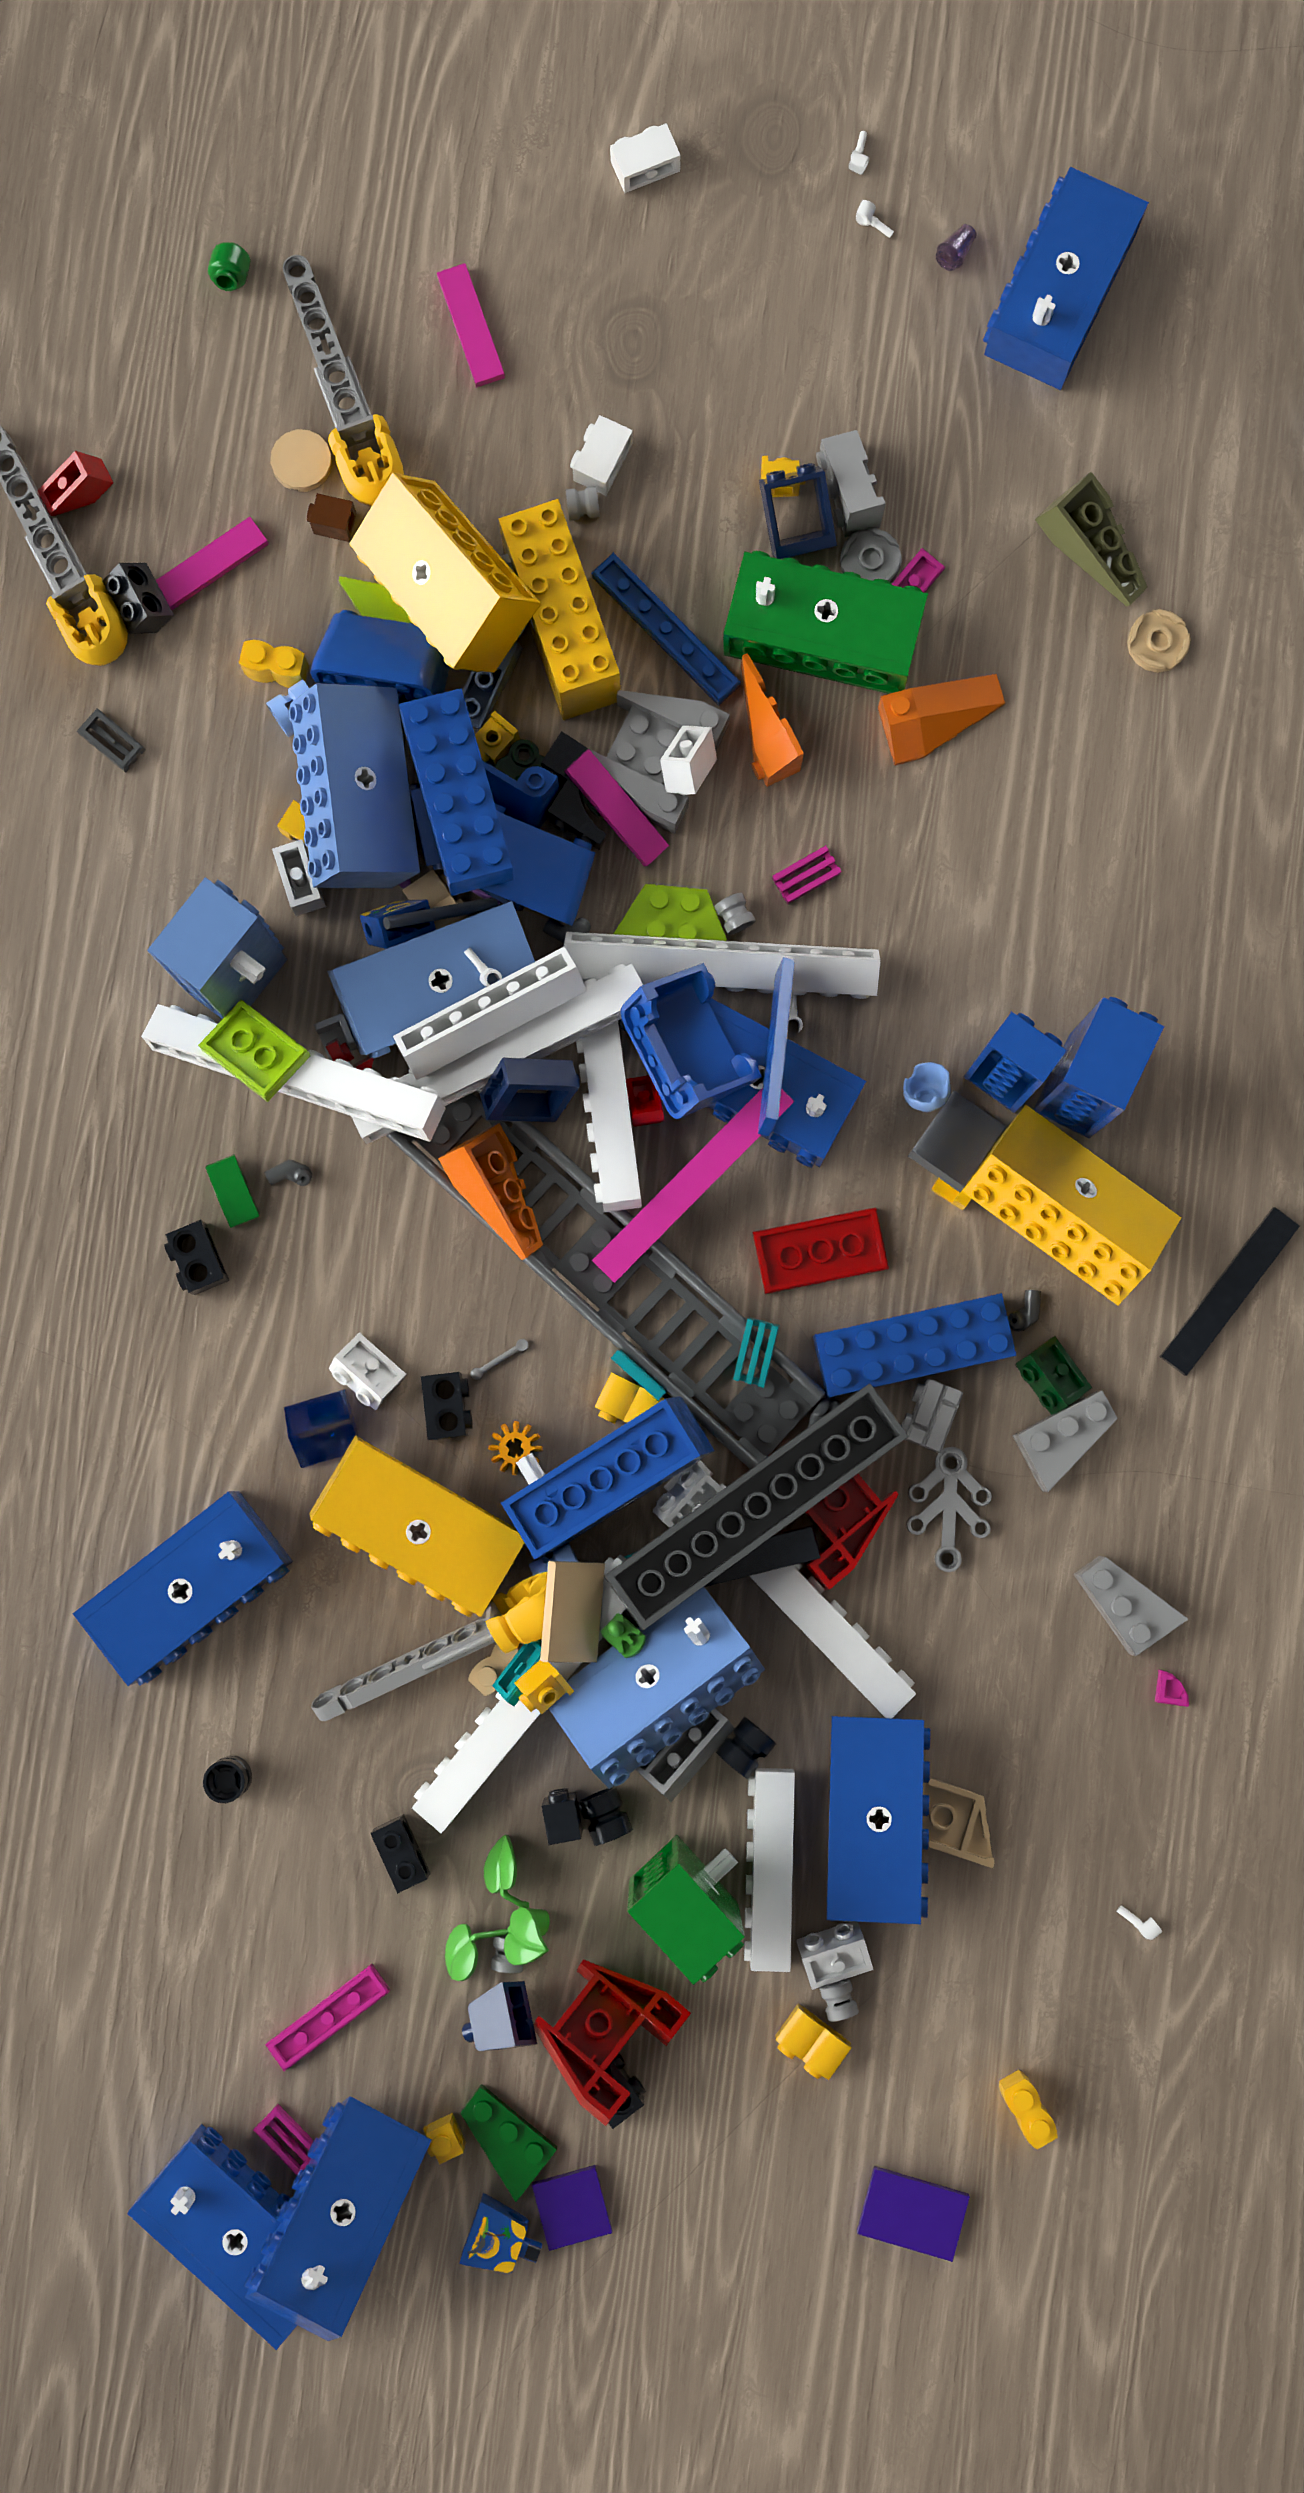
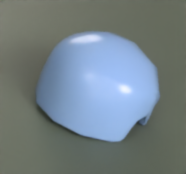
[903,1062,951,1112]

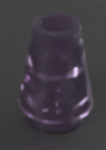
[936,224,977,271]

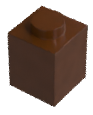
[307,493,357,542]

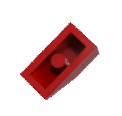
[37,451,114,516]

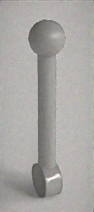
[470,1339,529,1380]

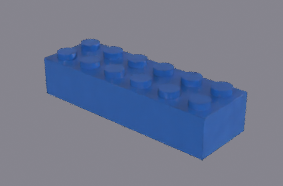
[399,688,513,896]
[963,1011,1067,1113]
[813,1293,1017,1398]

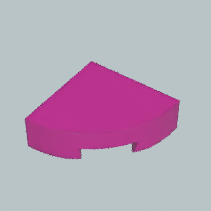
[1155,1670,1189,1707]

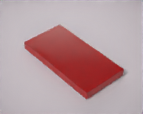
[752,1207,889,1294]

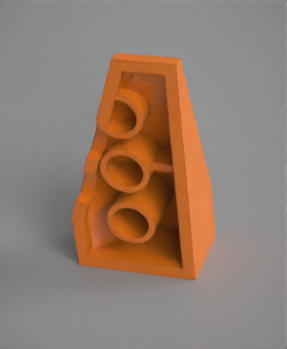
[741,653,804,787]
[878,674,1005,765]
[438,1123,543,1260]

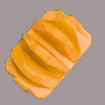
[488,1421,543,1475]

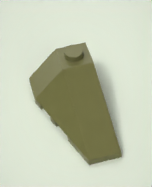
[1035,472,1147,606]

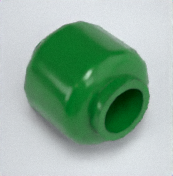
[208,242,251,291]

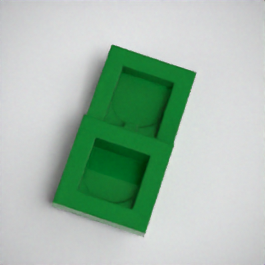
[205,1154,260,1228]

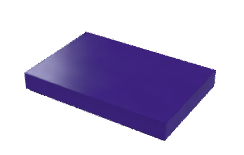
[857,2166,970,2262]

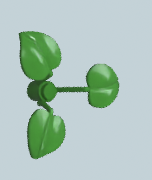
[445,1834,550,1981]

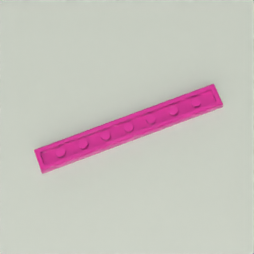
[592,1088,795,1283]

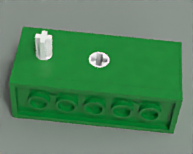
[723,551,928,694]
[627,1835,745,1985]

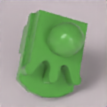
[601,1613,646,1658]

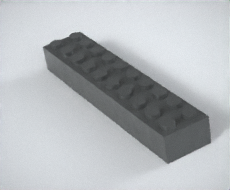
[604,1384,908,1630]

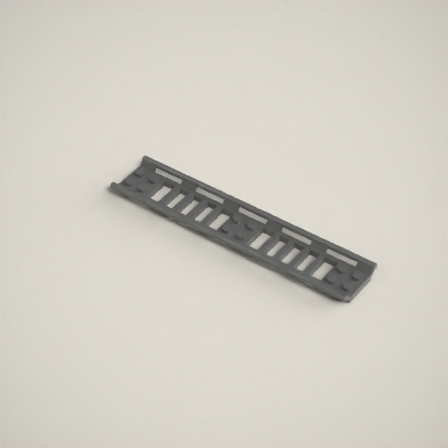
[386,1086,826,1469]

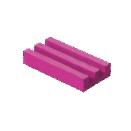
[772,845,842,905]
[253,2104,314,2175]

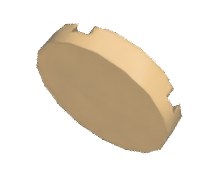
[270,429,332,492]
[1127,609,1191,673]

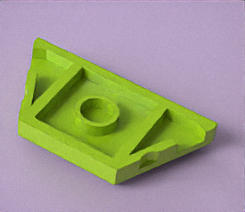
[613,884,727,941]

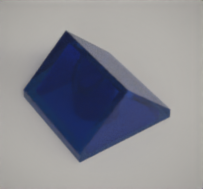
[284,1389,359,1468]

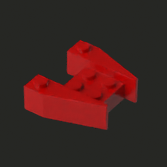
[805,1474,899,1590]
[534,1959,691,2126]

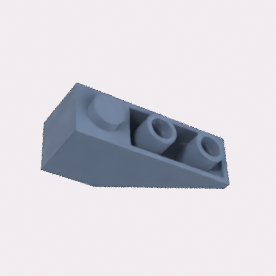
[463,641,523,729]

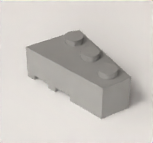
[816,430,886,537]
[1012,1390,1118,1492]
[1073,1556,1188,1656]
[635,1709,734,1802]

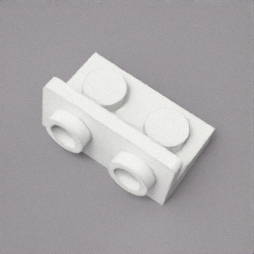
[329,1333,406,1410]
[653,1464,723,1528]
[796,1921,874,1990]

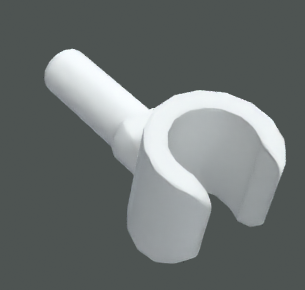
[849,131,869,175]
[856,200,894,238]
[464,948,502,987]
[787,994,803,1033]
[1117,1905,1162,1940]

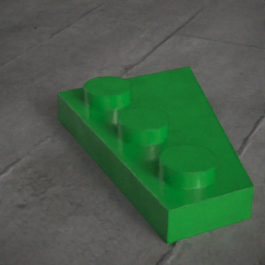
[460,2084,557,2202]

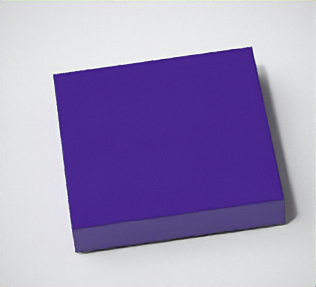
[532,2165,612,2251]

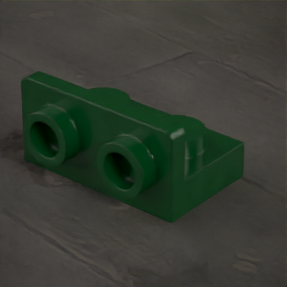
[1015,1336,1092,1415]

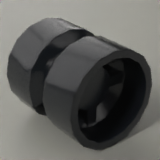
[716,1716,776,1779]
[203,1756,252,1804]
[578,1786,633,1846]

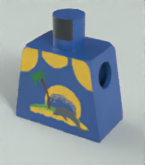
[360,899,436,949]
[459,2193,542,2273]

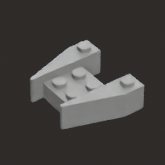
[590,690,730,834]

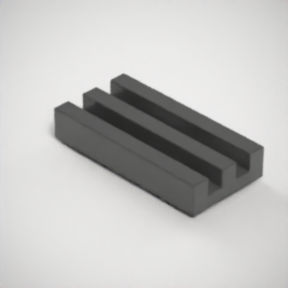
[77,708,146,773]

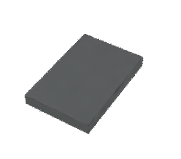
[908,1091,1005,1192]

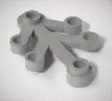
[906,1447,992,1572]

